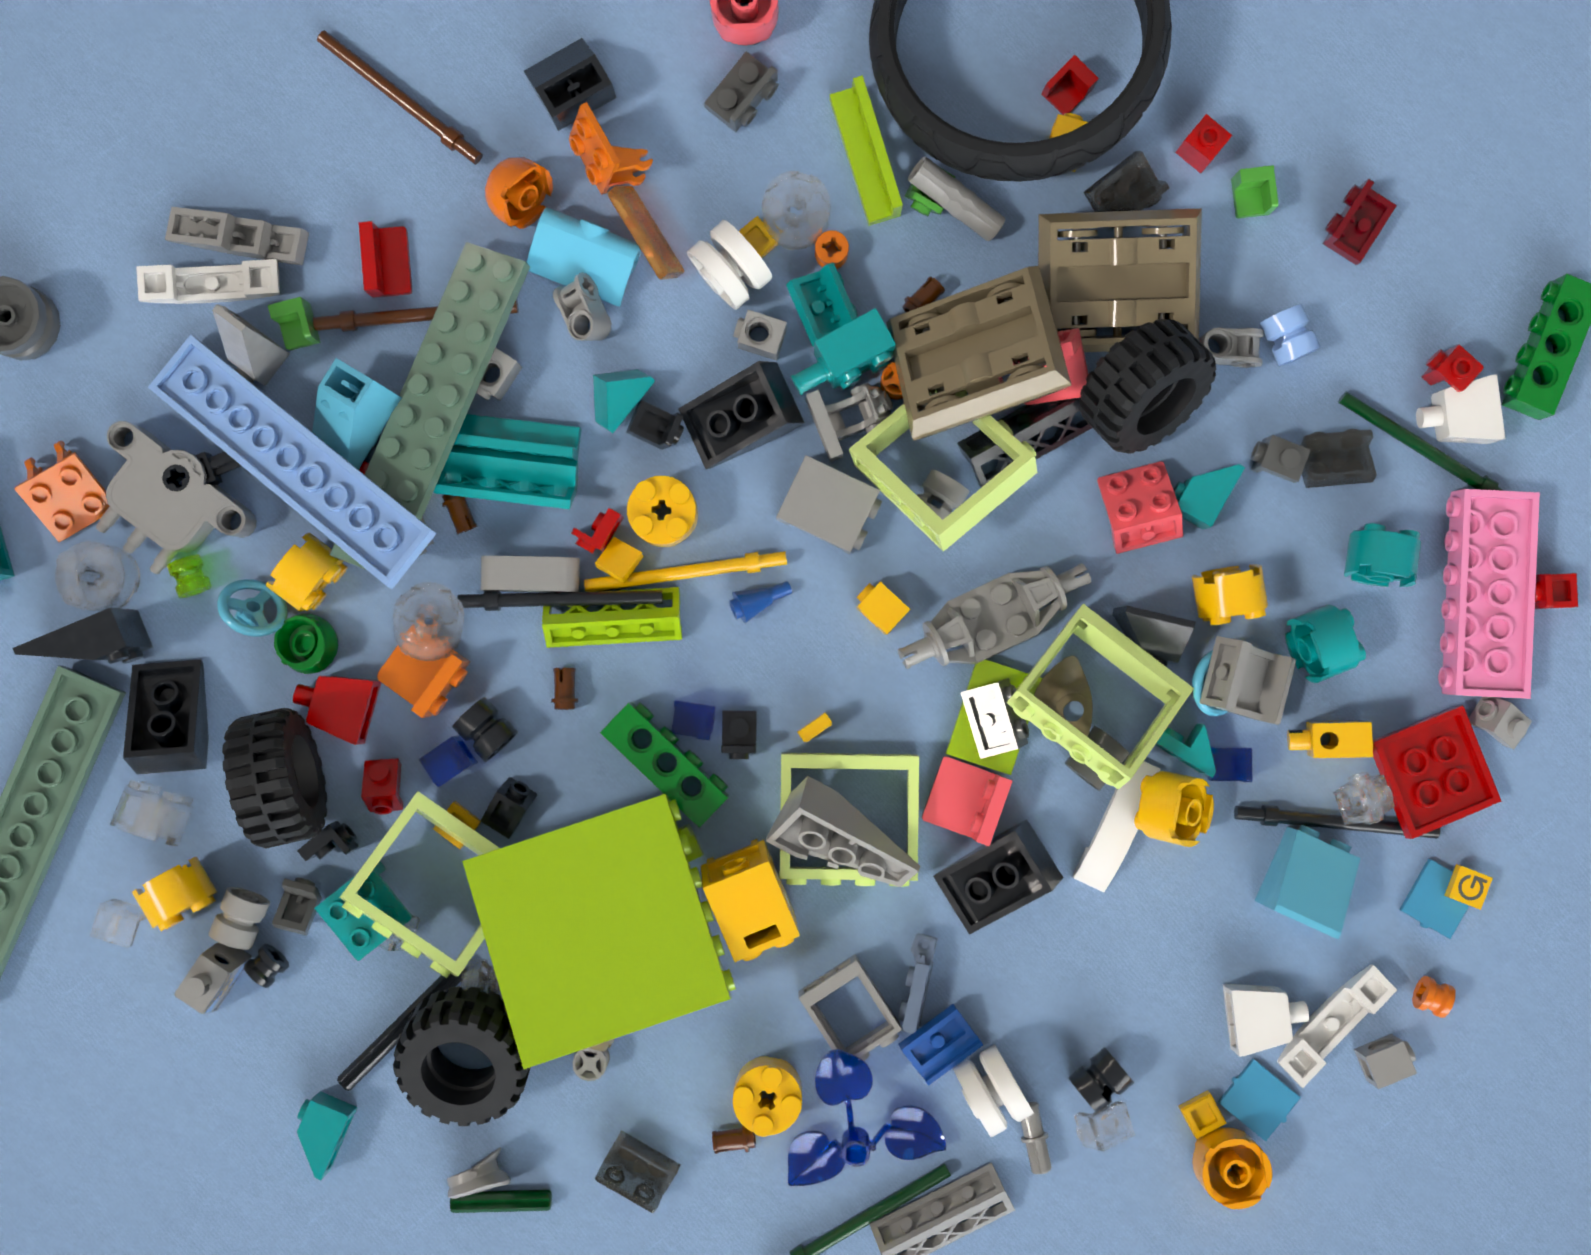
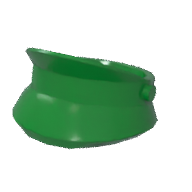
[274,613,338,674]

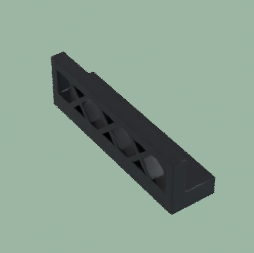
[957,397,1092,488]

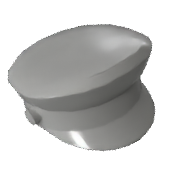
[447,1147,511,1199]

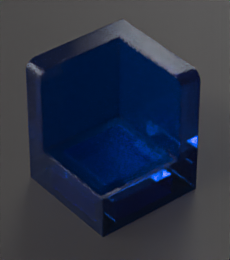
[671,700,717,741]
[418,735,478,787]
[1208,746,1253,782]

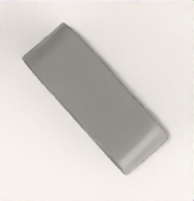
[481,556,580,592]

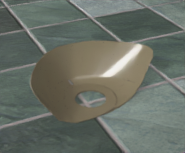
[1034,656,1093,744]

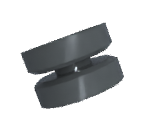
[0,276,61,361]

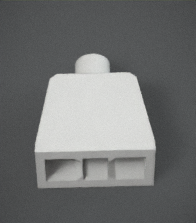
[1416,374,1505,444]
[1222,984,1309,1057]

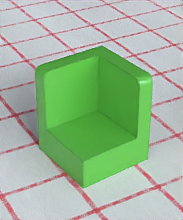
[1231,165,1279,219]
[268,297,321,351]

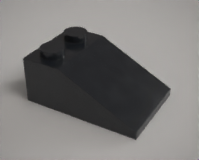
[678,361,805,469]
[12,607,153,664]
[123,659,209,775]
[933,819,1064,935]

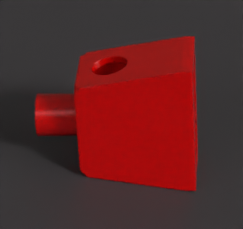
[293,676,381,745]

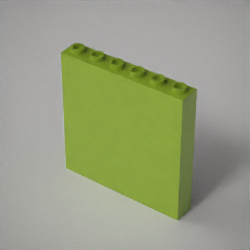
[462,794,736,1069]

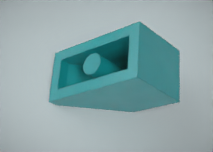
[1173,464,1245,530]
[297,1091,357,1180]

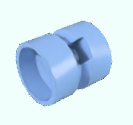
[1260,304,1321,367]

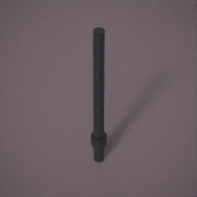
[457,590,663,611]
[1234,805,1440,839]

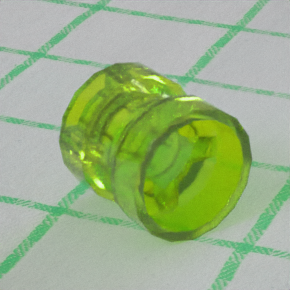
[166,554,212,599]

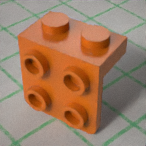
[377,625,470,718]

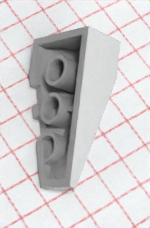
[212,304,290,386]
[766,776,920,887]

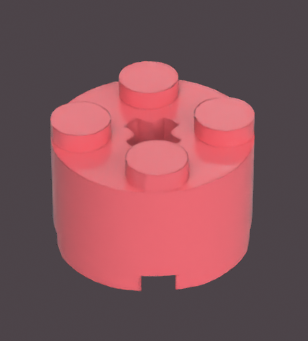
[710,0,779,46]

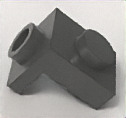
[1250,435,1311,483]
[272,878,322,936]

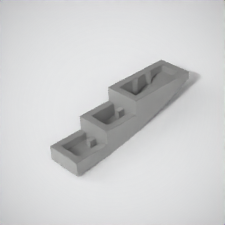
[165,207,309,265]

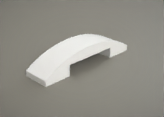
[136,259,280,304]
[1072,754,1161,892]
[1277,965,1397,1088]

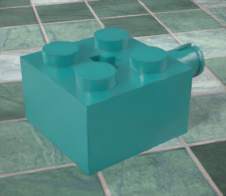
[791,308,896,395]

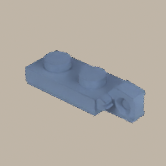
[898,933,938,1034]

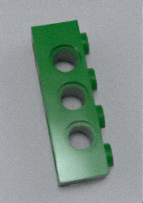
[1502,274,1591,420]
[600,702,729,828]

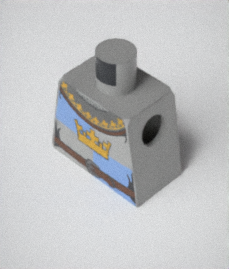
[174,942,253,1014]

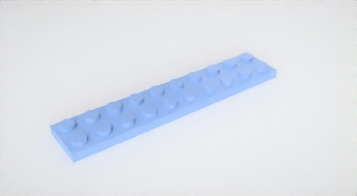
[148,334,437,589]

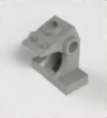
[805,383,893,462]

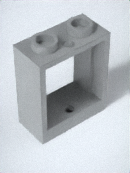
[798,954,902,1068]

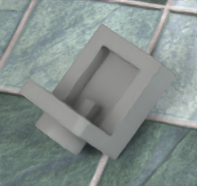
[1469,696,1532,750]

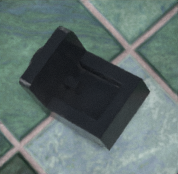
[626,400,684,450]

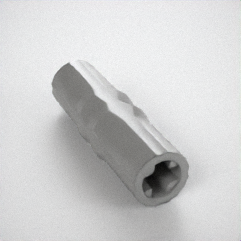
[908,156,1005,241]

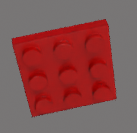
[1373,705,1502,839]

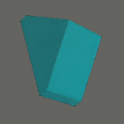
[593,369,655,434]

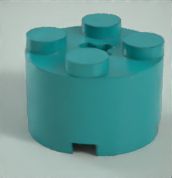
[1344,523,1421,587]
[1285,605,1366,683]

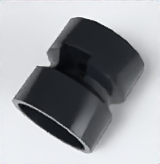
[452,697,518,762]
[1068,1047,1134,1114]

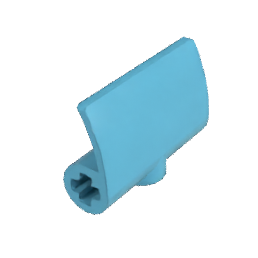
[527,207,642,306]

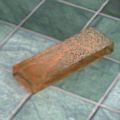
[607,186,685,280]

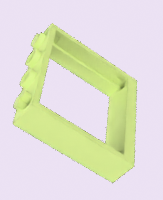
[849,389,1038,552]
[1006,604,1194,789]
[779,752,919,887]
[339,791,500,978]

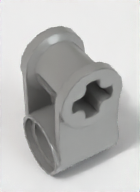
[553,272,611,341]
[1199,327,1264,368]

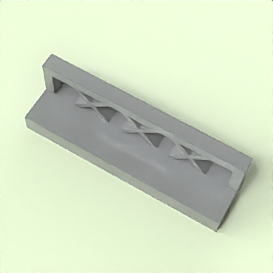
[869,1163,1015,1255]

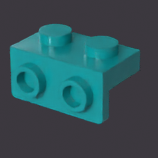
[786,262,858,347]

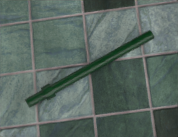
[1338,391,1504,491]
[789,1163,951,1255]

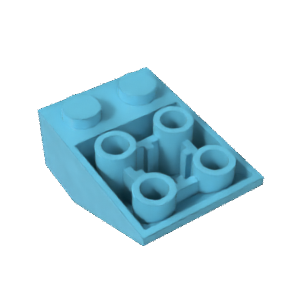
[312,358,402,470]

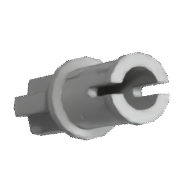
[1021,1102,1052,1175]

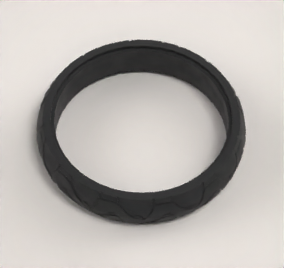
[869,0,1172,182]

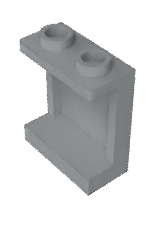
[776,455,882,554]
[1199,636,1296,725]

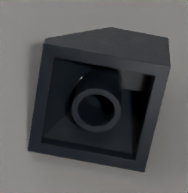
[1112,606,1196,667]

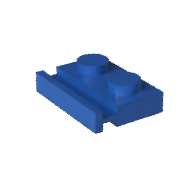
[898,1004,983,1086]

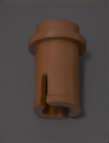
[902,276,945,312]
[442,495,478,535]
[551,668,578,710]
[712,1125,756,1154]

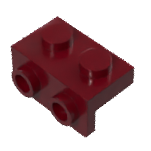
[1322,179,1397,265]

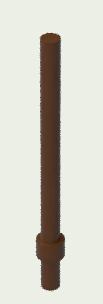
[317,30,483,165]
[313,299,519,332]

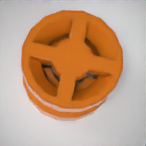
[815,230,849,269]
[880,362,903,400]
[1412,976,1456,1018]

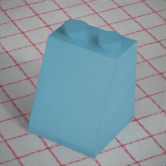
[1254,825,1361,940]

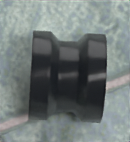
[244,944,289,988]

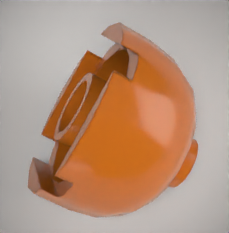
[485,157,553,229]

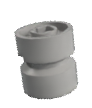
[917,469,969,520]
[208,887,270,950]

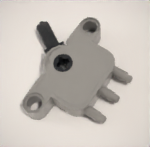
[96,421,257,575]

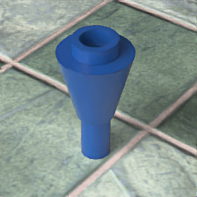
[729,581,792,623]

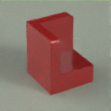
[1041,55,1099,115]

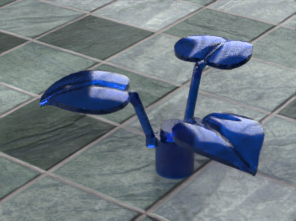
[788,1049,946,1186]

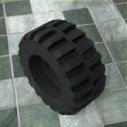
[1079,319,1216,454]
[222,708,327,849]
[393,986,531,1126]

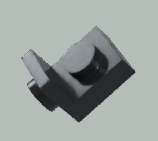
[721,710,757,759]
[480,777,537,839]
[297,820,359,861]

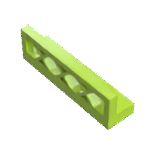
[829,75,903,226]
[542,587,682,648]

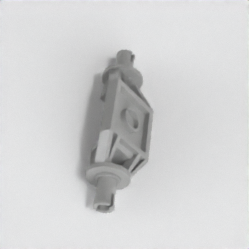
[898,563,1091,669]

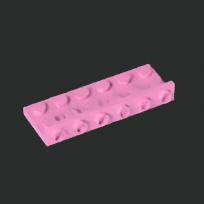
[1438,489,1540,699]

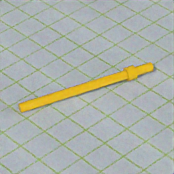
[584,551,787,592]

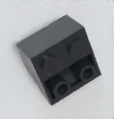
[524,38,616,131]

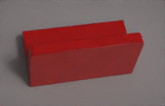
[358,221,412,298]

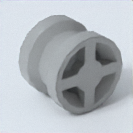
[572,1048,610,1081]

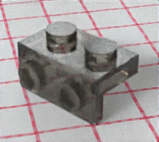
[1083,151,1170,228]
[1300,429,1377,488]
[595,1130,681,1213]

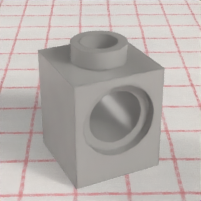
[733,310,787,361]
[476,347,522,401]
[1354,1034,1417,1089]

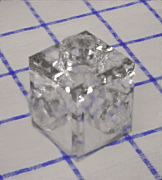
[1333,772,1395,825]

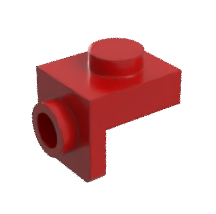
[1421,344,1484,392]
[1535,573,1578,609]
[361,758,403,814]

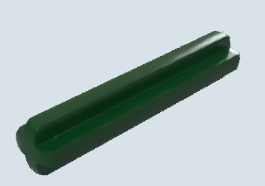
[450,1190,552,1213]

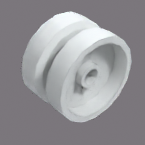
[687,220,772,310]
[953,1044,1034,1138]

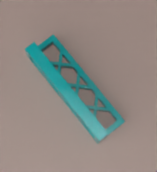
[453,414,582,461]
[433,446,578,509]

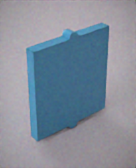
[1399,859,1469,939]
[1218,1058,1301,1141]

